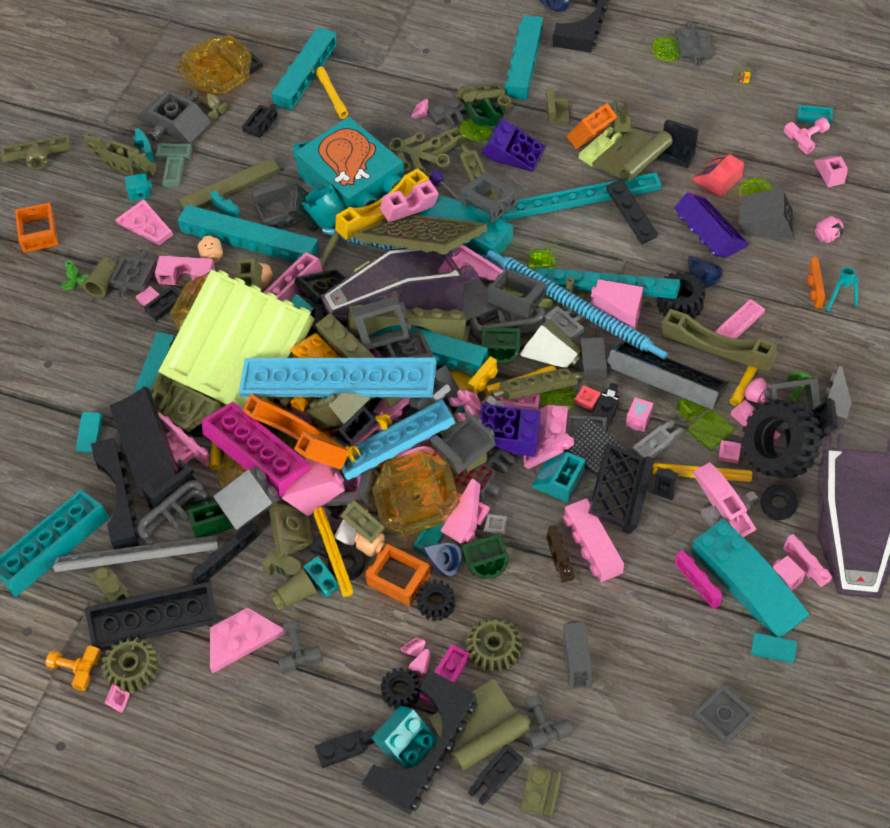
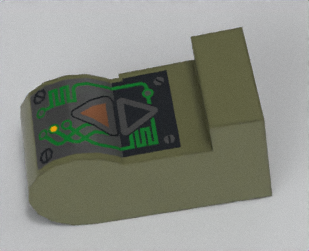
[262,548,302,580]

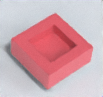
[574,385,601,411]

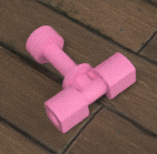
[783,117,830,154]

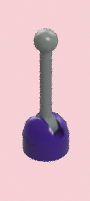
[429,170,461,201]

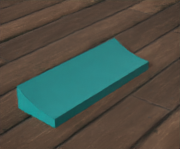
[0,489,110,597]

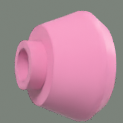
[745,378,767,403]

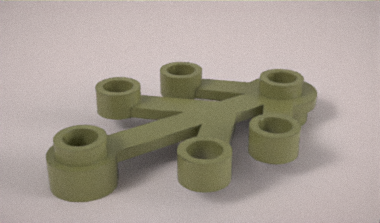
[388,132,451,176]

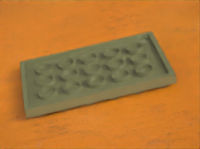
[354,214,487,254]

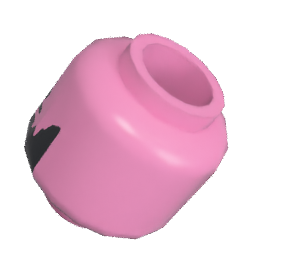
[815,216,844,243]

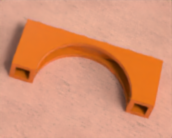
[243,393,350,470]

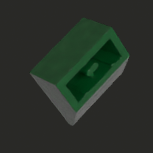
[187,496,234,538]

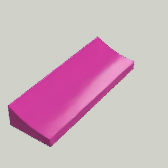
[202,401,310,498]

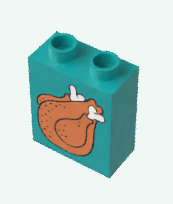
[294,117,405,209]

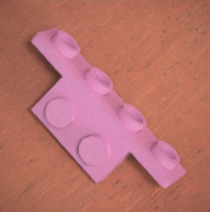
[158,412,210,468]

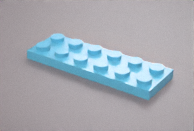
[341,399,455,480]

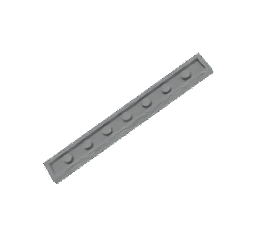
[53,535,219,572]

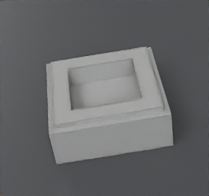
[484,514,507,537]

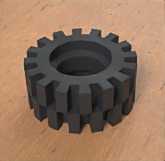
[417,580,455,621]
[380,667,420,710]

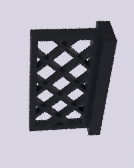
[588,443,654,534]

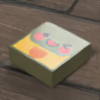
[732,67,752,84]

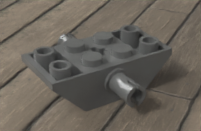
[138,90,212,144]

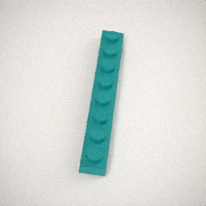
[535,267,681,299]

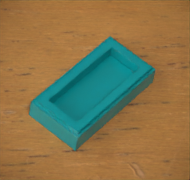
[797,105,833,124]
[412,515,446,555]
[750,632,797,664]

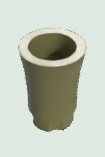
[82,257,117,298]
[269,568,317,611]

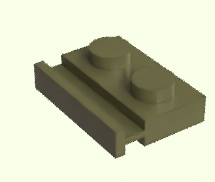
[521,766,562,818]

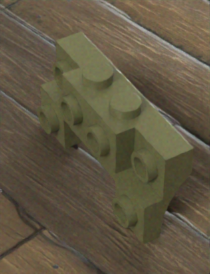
[83,132,158,177]

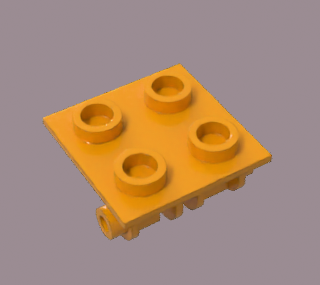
[290,333,341,358]

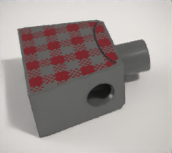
[451,464,502,502]

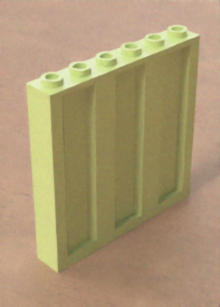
[158,270,315,409]

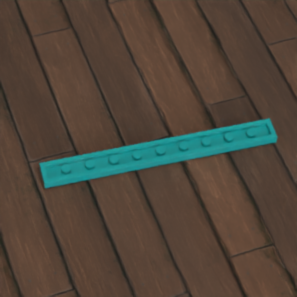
[484,172,661,221]

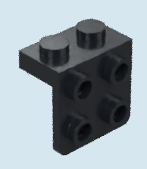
[657,120,699,168]

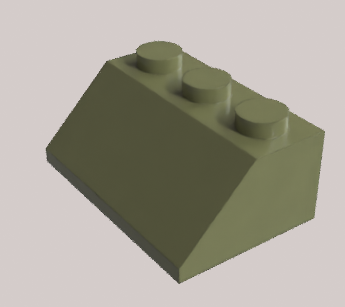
[305,393,370,429]

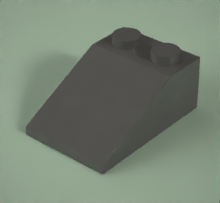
[385,330,436,375]

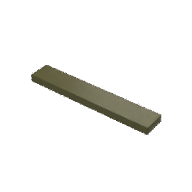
[178,157,281,210]

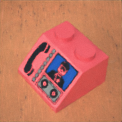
[692,154,744,197]

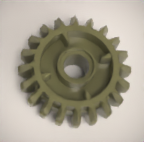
[465,616,523,674]
[101,637,160,694]

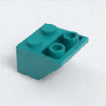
[532,452,586,503]
[371,706,438,769]

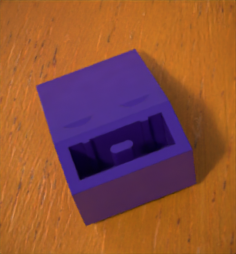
[481,118,546,172]
[480,404,541,457]

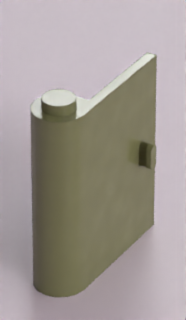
[592,128,673,181]
[428,679,531,772]

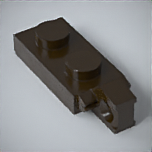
[546,525,575,582]

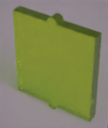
[687,410,735,451]

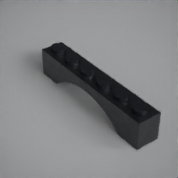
[91,438,140,549]

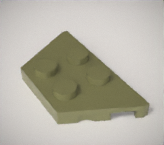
[163,381,222,432]
[269,497,314,558]

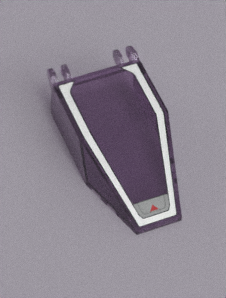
[320,247,478,318]
[817,434,890,599]

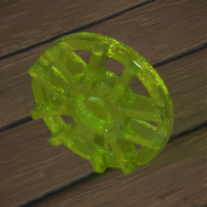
[652,36,681,61]
[459,119,492,141]
[739,178,773,199]
[540,386,576,409]

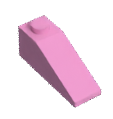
[441,479,480,545]

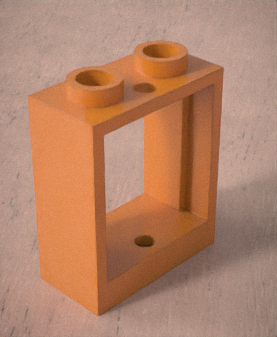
[566,103,617,150]
[15,202,59,253]
[365,544,431,607]

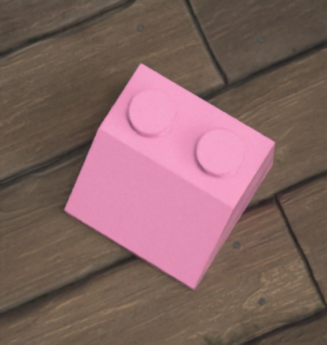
[538,405,568,452]

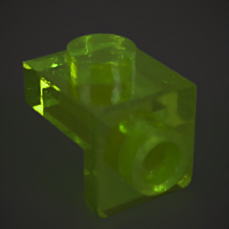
[529,248,556,269]

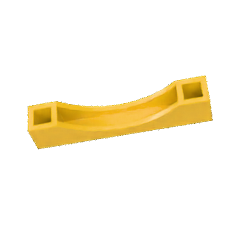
[335,168,429,240]

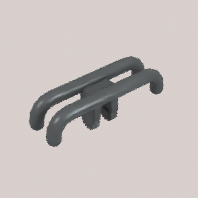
[470,306,545,342]
[137,480,210,545]

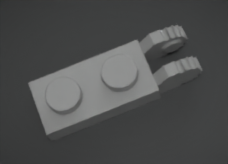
[632,420,684,458]

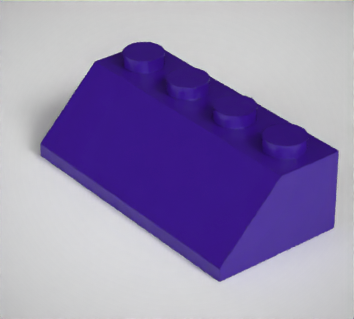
[674,192,749,258]

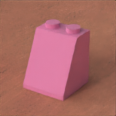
[591,279,643,330]
[281,458,345,516]

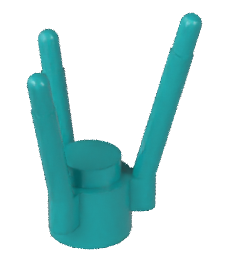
[826,267,859,312]

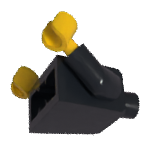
[329,406,392,462]

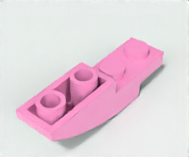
[692,462,757,537]

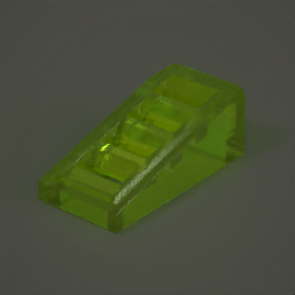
[676,398,719,422]

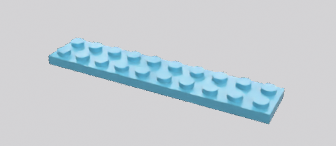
[239,358,437,397]

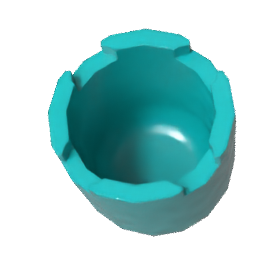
[302,183,346,229]

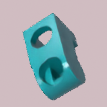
[303,556,340,598]

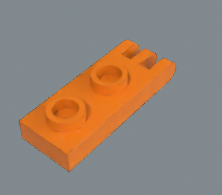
[807,257,825,308]

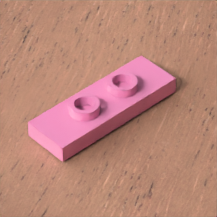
[715,299,765,339]

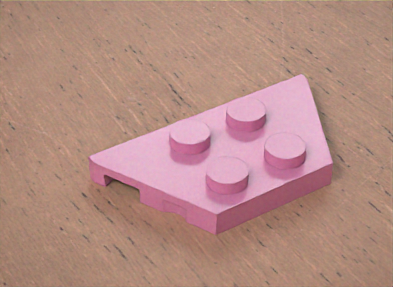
[210,608,285,673]

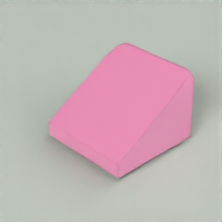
[409,649,430,678]

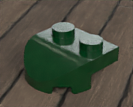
[464,98,505,126]
[482,327,520,365]
[461,533,509,579]

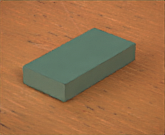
[155,143,193,161]
[162,157,185,187]

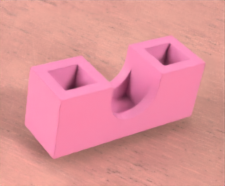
[380,180,439,222]
[155,256,216,287]

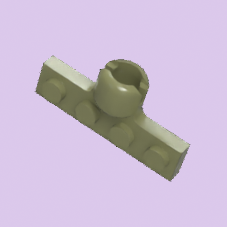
[1,134,71,170]

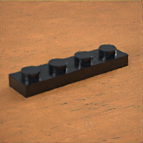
[606,179,658,245]
[190,521,260,583]

